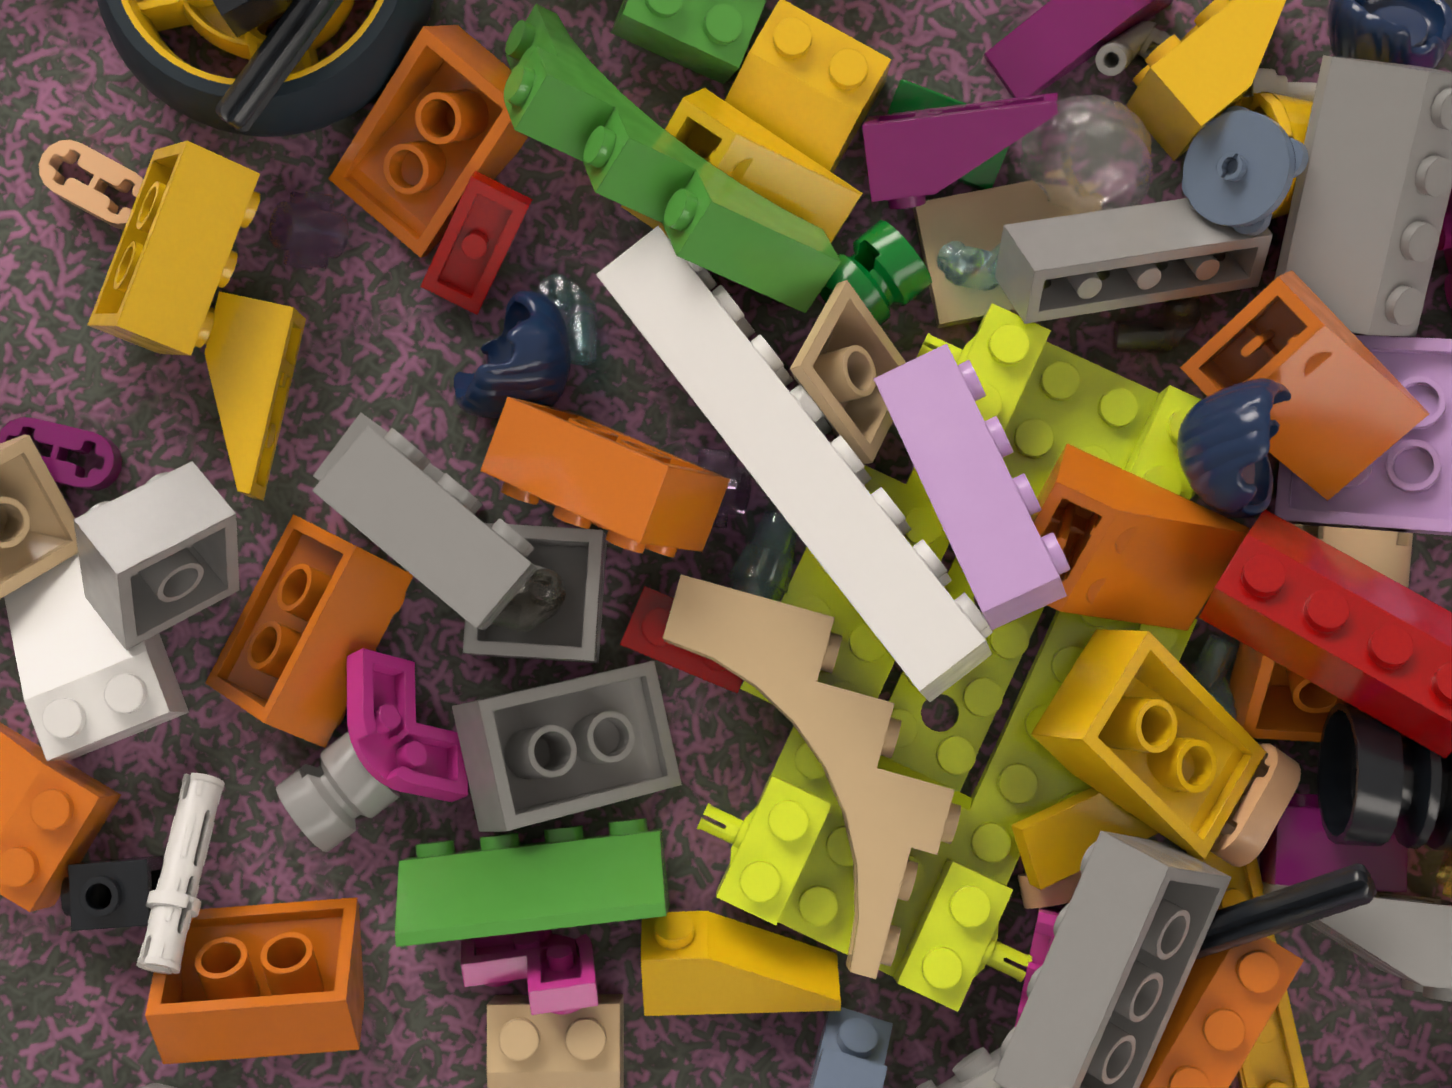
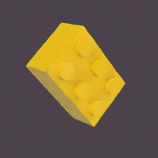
[87,141,260,356]

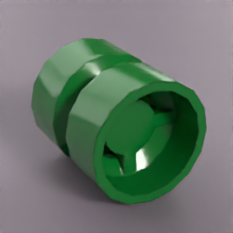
[819,220,932,326]

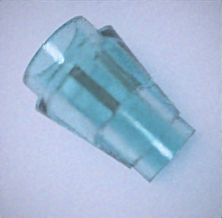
[728,511,797,602]

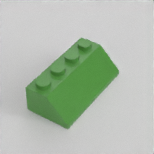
[395,818,670,947]

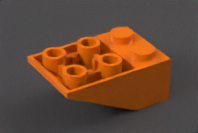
[1180,270,1430,501]
[1031,444,1249,631]

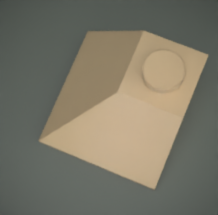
[790,280,906,465]
[0,435,78,599]

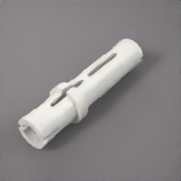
[136,773,225,974]

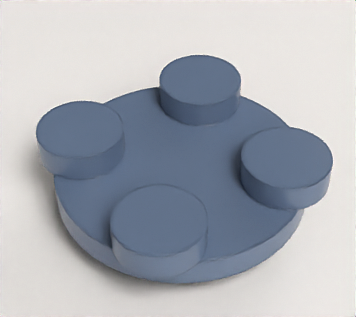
[1182,106,1309,236]

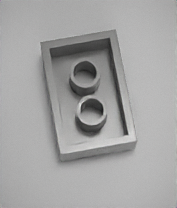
[312,426,538,630]

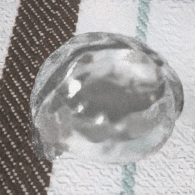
[1020,95,1153,214]

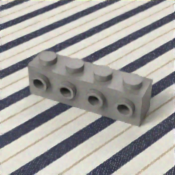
[995,198,1273,324]

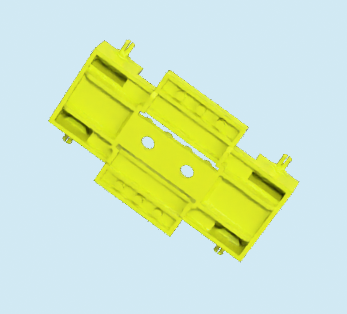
[696,303,1202,1012]

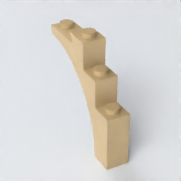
[663,575,961,979]

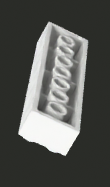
[596,226,993,702]

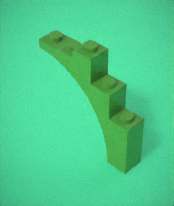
[504,4,841,313]

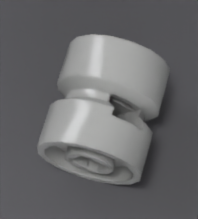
[276,731,401,852]

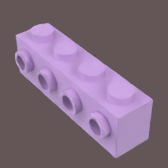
[873,344,1071,630]

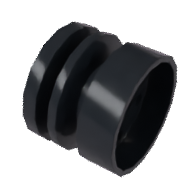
[1317,703,1452,851]

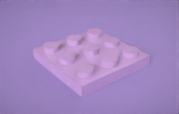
[1275,335,1452,536]

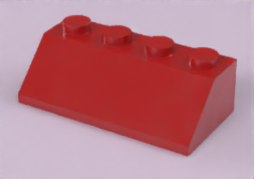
[1199,510,1452,758]

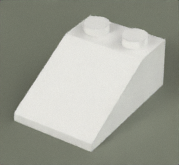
[4,553,189,761]

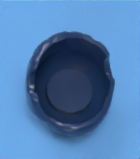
[1328,0,1452,69]
[454,291,571,419]
[1177,378,1291,519]

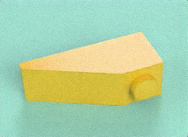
[204,291,306,501]
[641,911,841,1016]

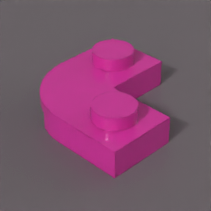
[347,648,468,802]
[461,929,599,1015]

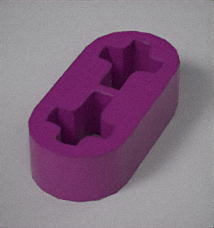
[0,417,122,491]

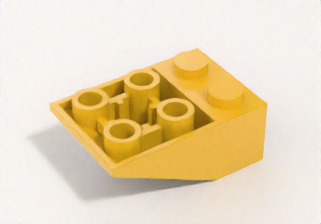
[1126,0,1286,161]
[621,88,863,243]

